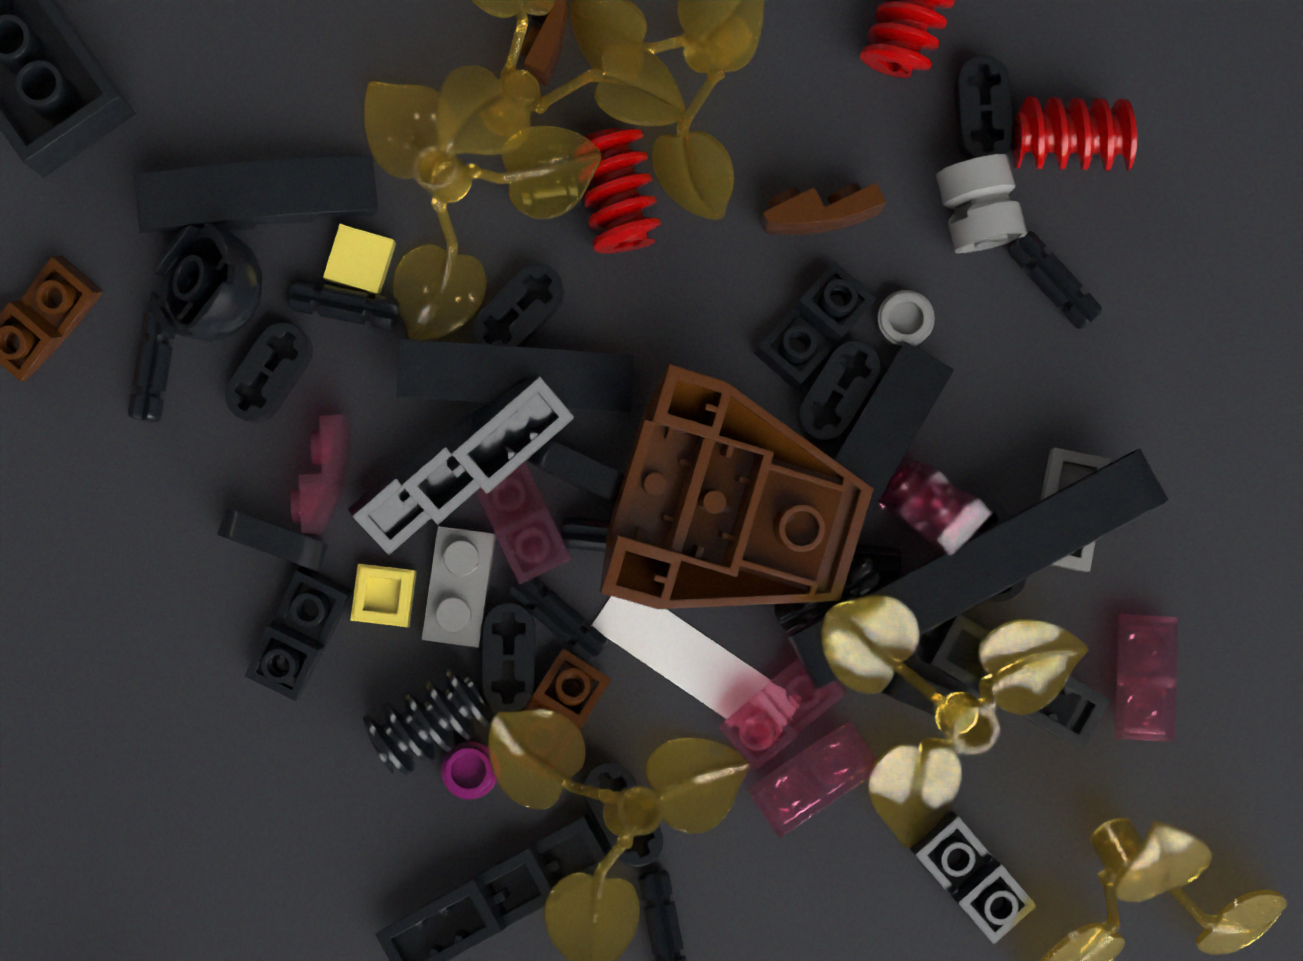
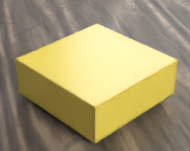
[323,224,396,295]
[350,564,417,628]

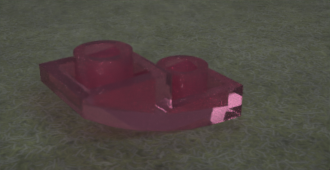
[290,415,351,536]
[877,461,991,556]
[476,462,572,584]
[1114,614,1178,742]
[718,658,847,771]
[747,721,883,839]

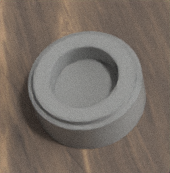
[876,290,935,349]

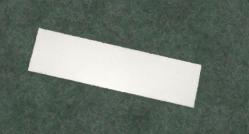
[591,596,802,748]

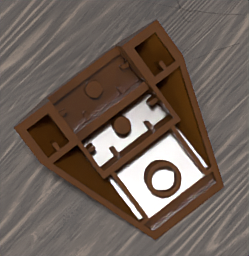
[599,364,873,609]

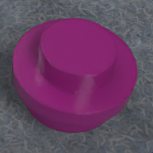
[441,741,499,800]

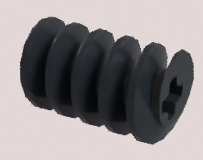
[362,664,495,775]

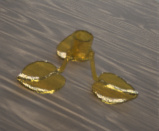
[435,0,686,156]
[570,0,764,220]
[364,81,601,341]
[821,595,1088,848]
[488,709,751,961]
[1039,818,1287,961]

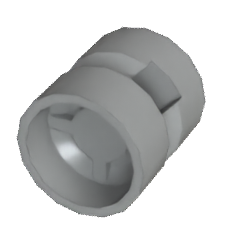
[936,154,1027,253]

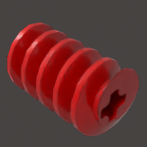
[859,0,955,78]
[1012,96,1137,171]
[575,128,661,254]

